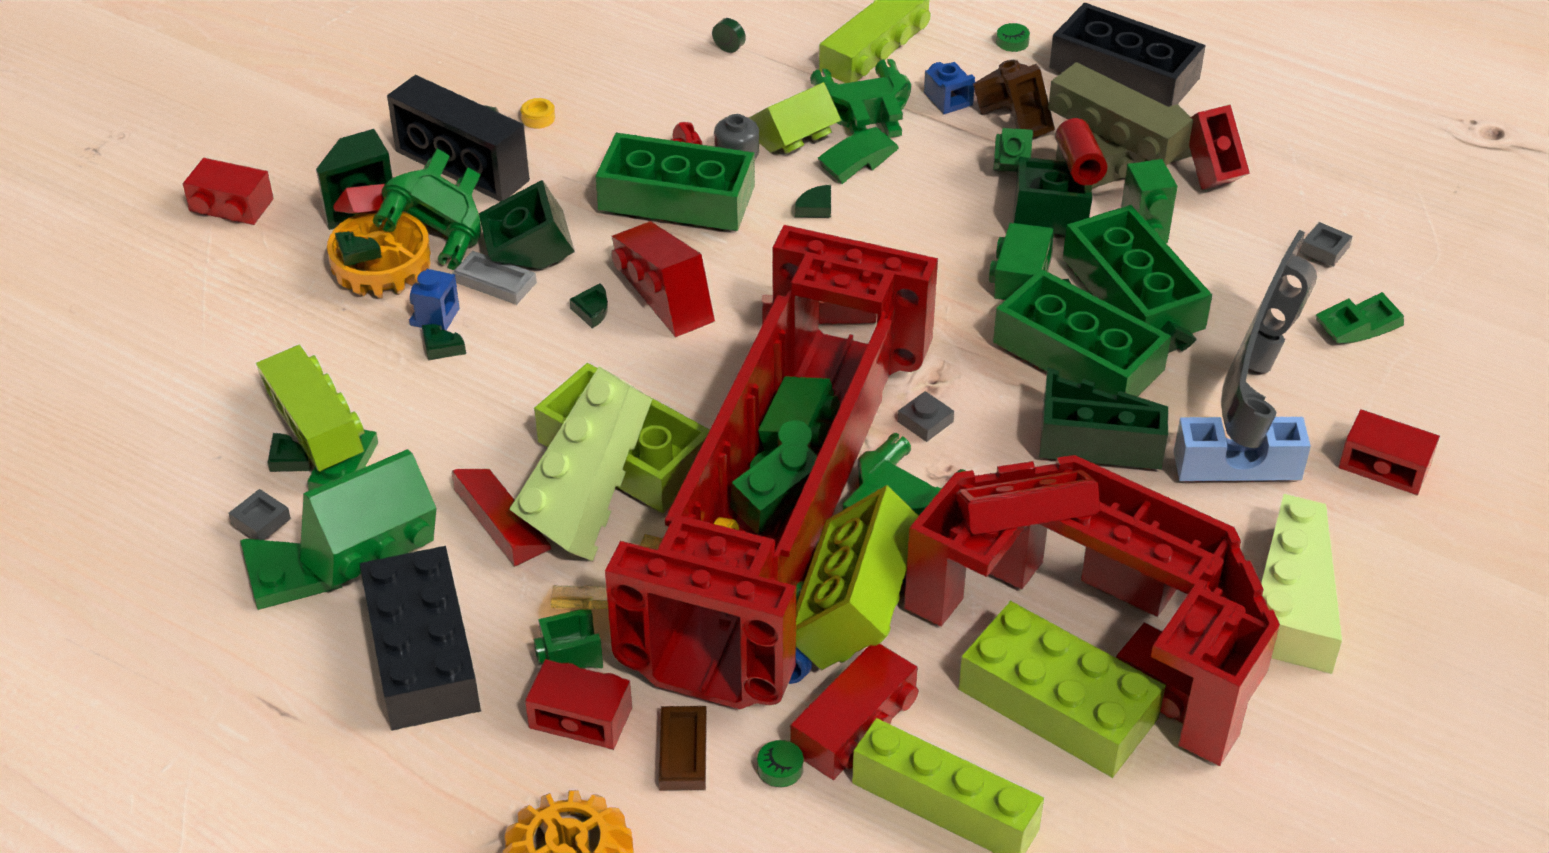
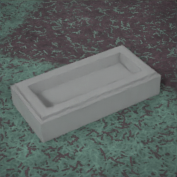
[452,251,537,305]

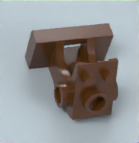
[973,59,1055,138]

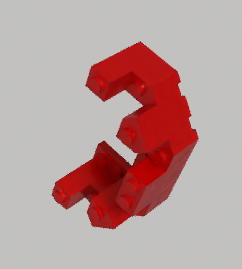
[904,455,1280,766]

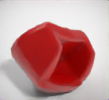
[671,122,703,145]

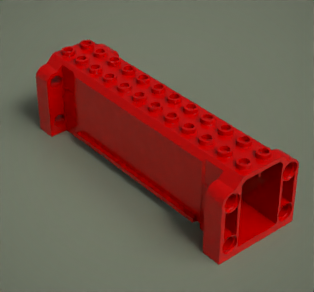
[605,225,938,709]

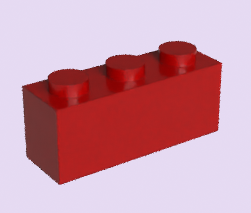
[790,644,919,781]

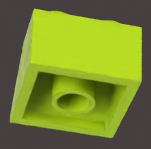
[748,82,841,154]

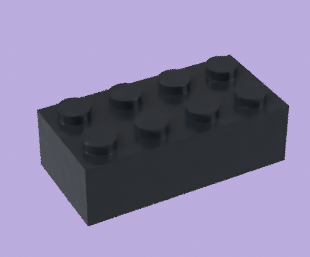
[1049,2,1206,107]
[387,74,530,202]
[360,546,481,731]

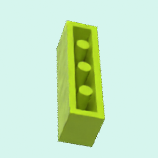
[819,0,931,83]
[256,344,365,471]
[852,718,1044,853]

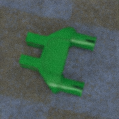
[810,59,912,138]
[373,148,481,270]
[843,433,966,516]

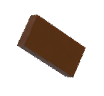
[659,706,707,791]

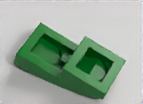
[818,127,899,184]
[1316,292,1404,343]

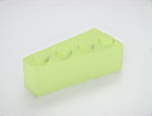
[509,366,652,561]
[1261,494,1342,674]

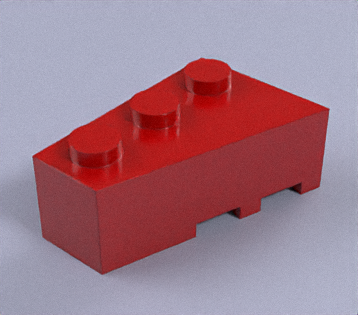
[611,221,715,338]

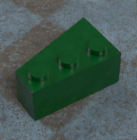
[1039,367,1168,470]

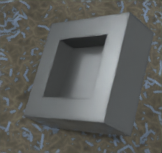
[1300,222,1353,267]
[897,391,954,442]
[228,489,291,540]

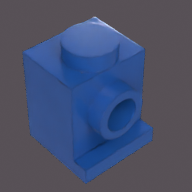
[924,61,975,114]
[409,269,460,331]

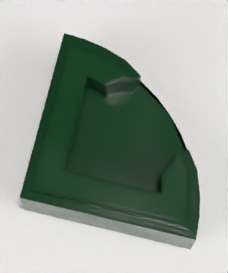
[795,185,831,218]
[334,231,382,266]
[570,283,608,329]
[1160,320,1197,353]
[422,324,466,360]
[268,433,311,472]

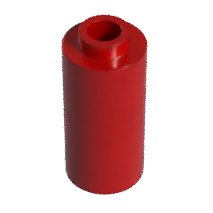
[1055,118,1108,185]

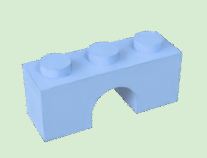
[1174,417,1311,481]

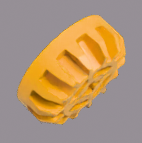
[327,211,431,298]
[502,790,634,853]

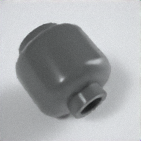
[714,114,759,159]

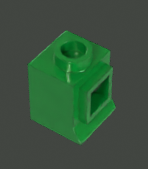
[993,128,1033,172]
[533,607,603,668]

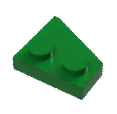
[240,539,343,610]

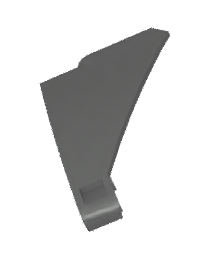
[1221,230,1317,448]

